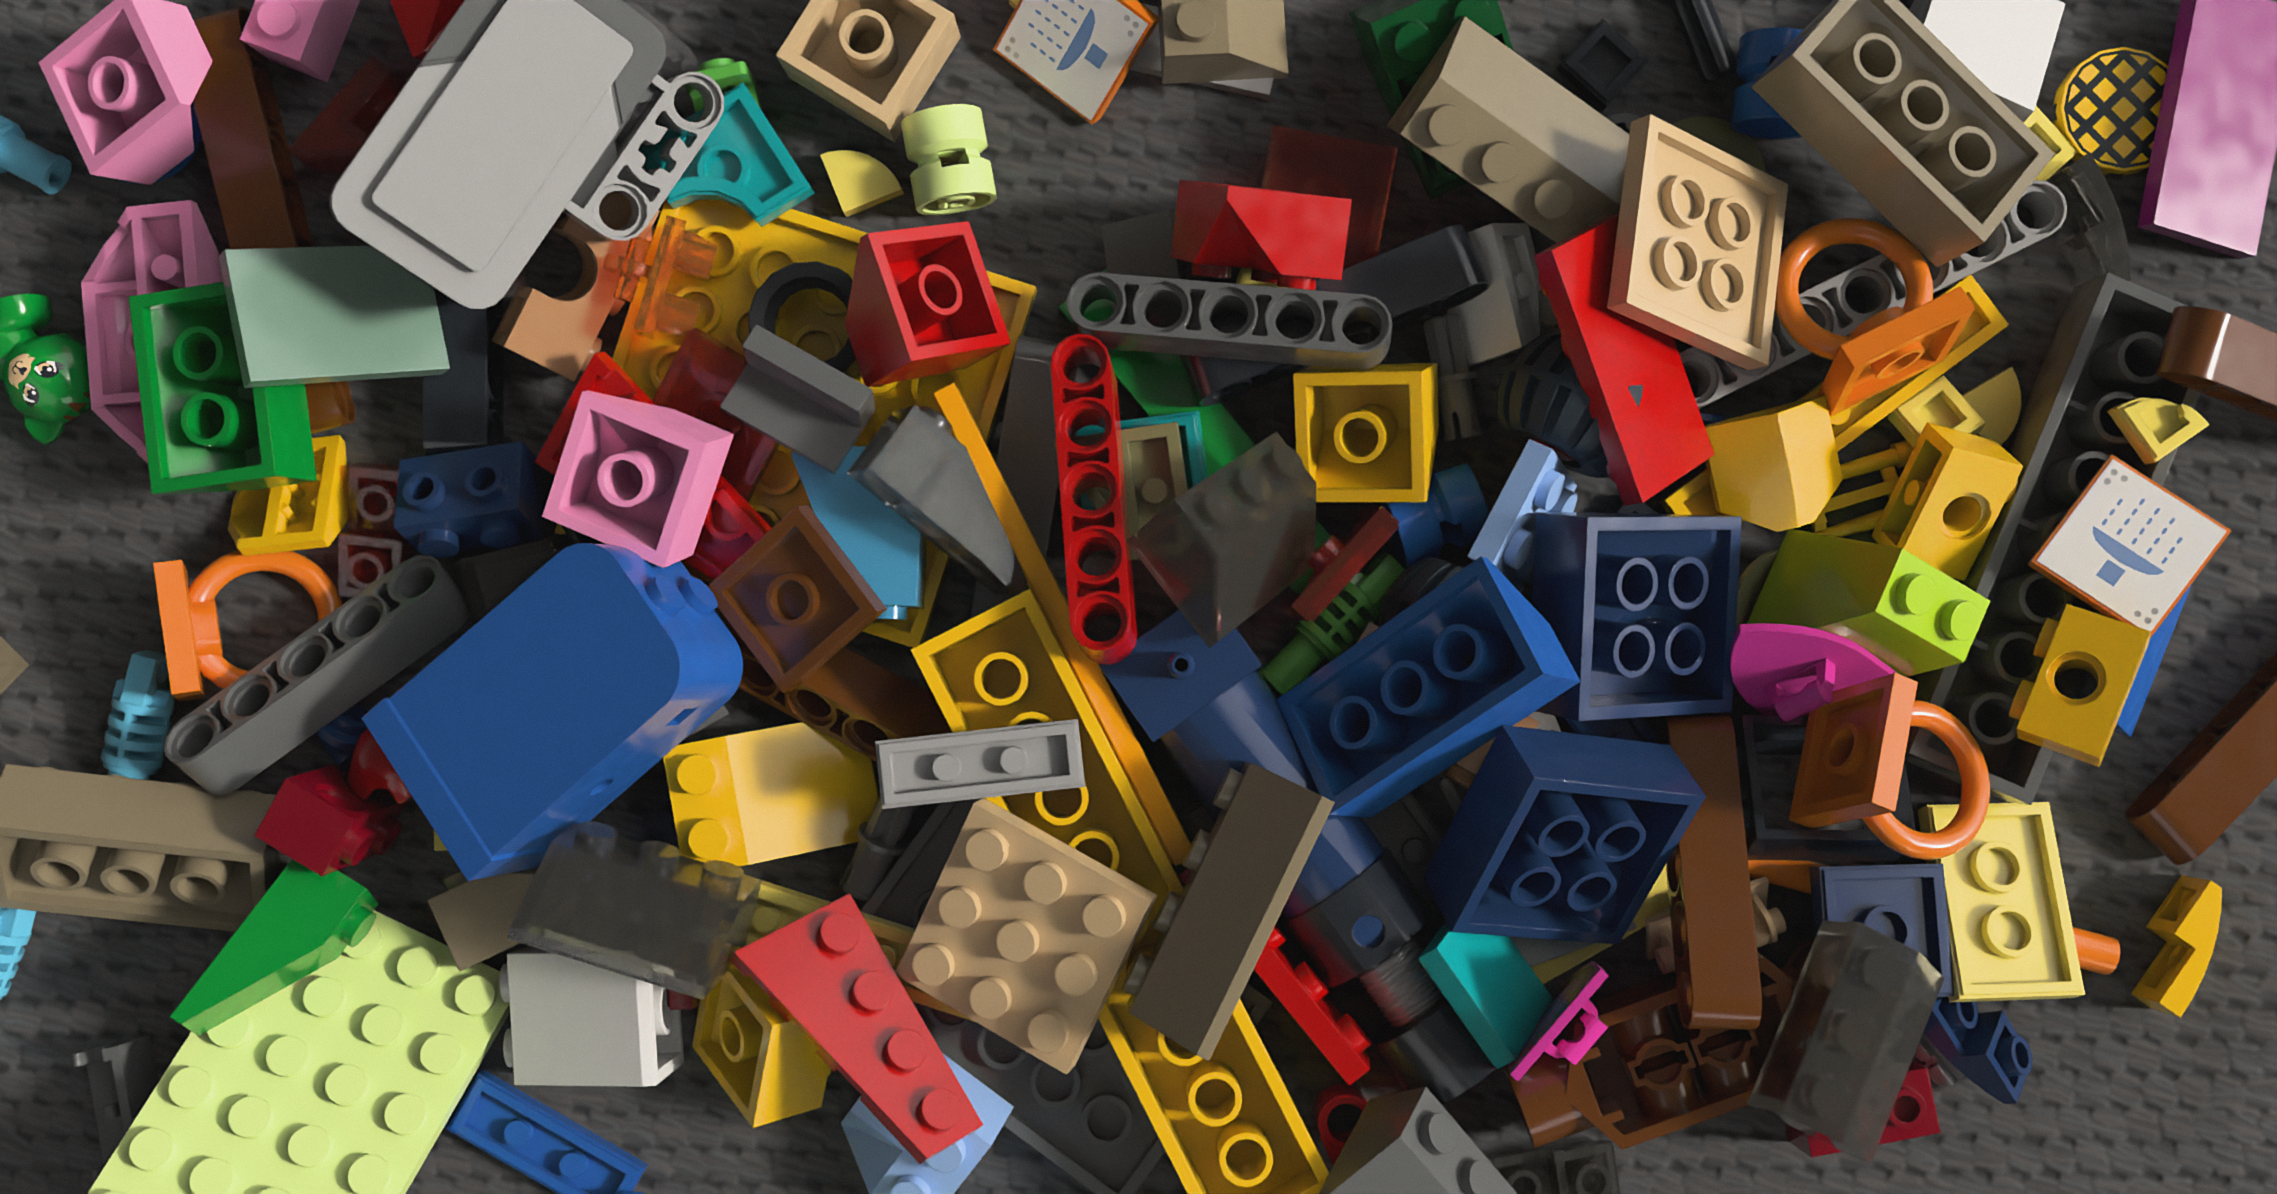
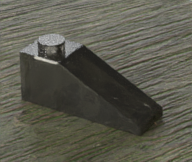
[847,405,1028,595]

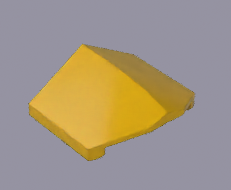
[1705,395,1843,532]
[228,435,352,556]

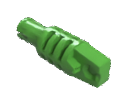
[1259,552,1406,696]

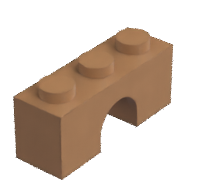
[491,191,660,381]

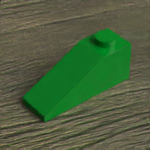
[170,859,378,1036]

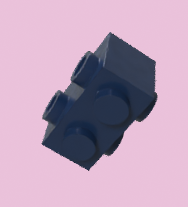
[394,441,548,558]

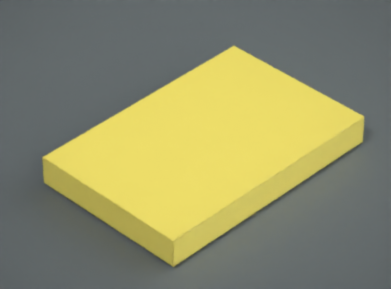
[1917,802,2085,1002]

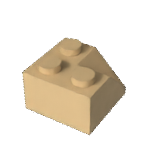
[776,0,961,143]

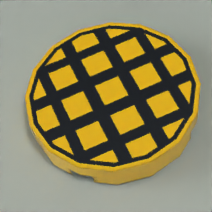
[2053,47,2168,175]

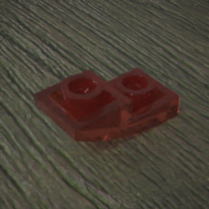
[338,462,414,597]

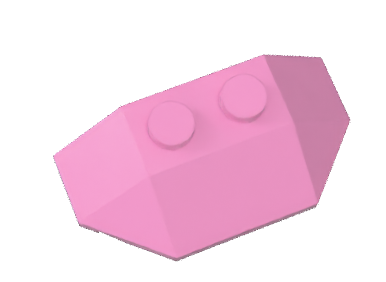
[81,200,223,463]

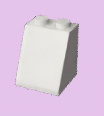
[1909,0,2065,123]
[500,937,684,1087]

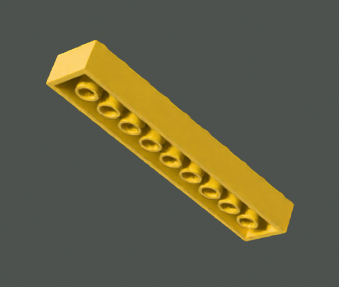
[911,589,1330,1194]

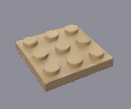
[1607,114,1788,370]
[896,798,1158,1075]

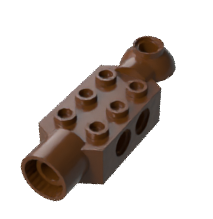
[1503,937,1888,1150]

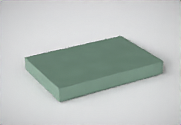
[218,246,450,388]

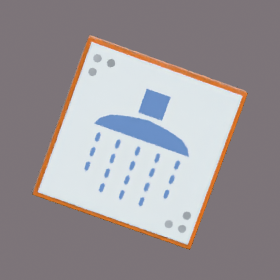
[993,0,1161,125]
[2027,455,2232,638]

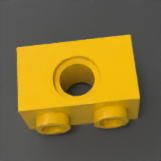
[1871,422,2023,581]
[2009,604,2151,767]

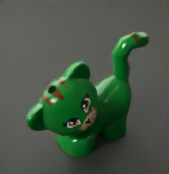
[0,293,91,446]

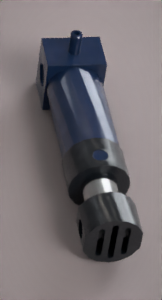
[1100,589,1496,1104]

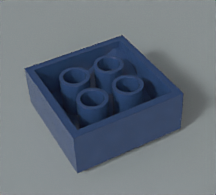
[1532,512,1742,721]
[1423,725,1706,945]

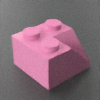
[38,0,213,185]
[542,390,734,568]

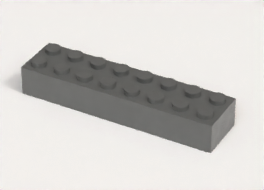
[1905,273,2201,805]

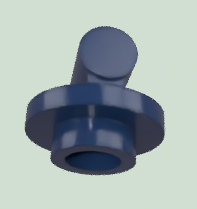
[315,703,368,772]

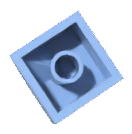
[841,1053,1014,1194]

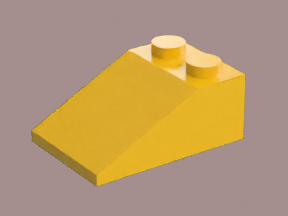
[663,722,880,877]

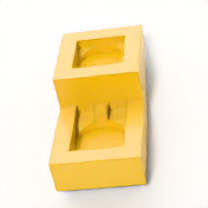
[2131,875,2222,1018]

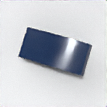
[1907,996,2033,1104]

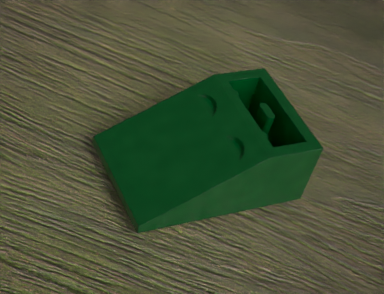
[1349,0,1514,200]

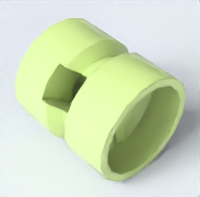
[901,104,997,215]

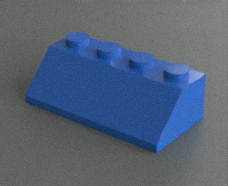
[1276,556,1581,818]

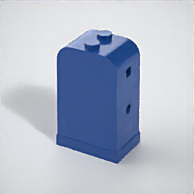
[361,543,743,881]

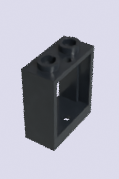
[1734,715,1916,861]

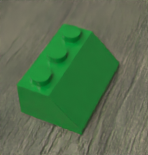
[129,282,317,495]

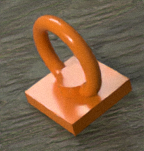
[1775,218,1975,417]
[153,550,343,702]
[1789,673,1990,860]

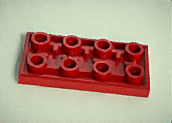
[1534,213,1715,506]

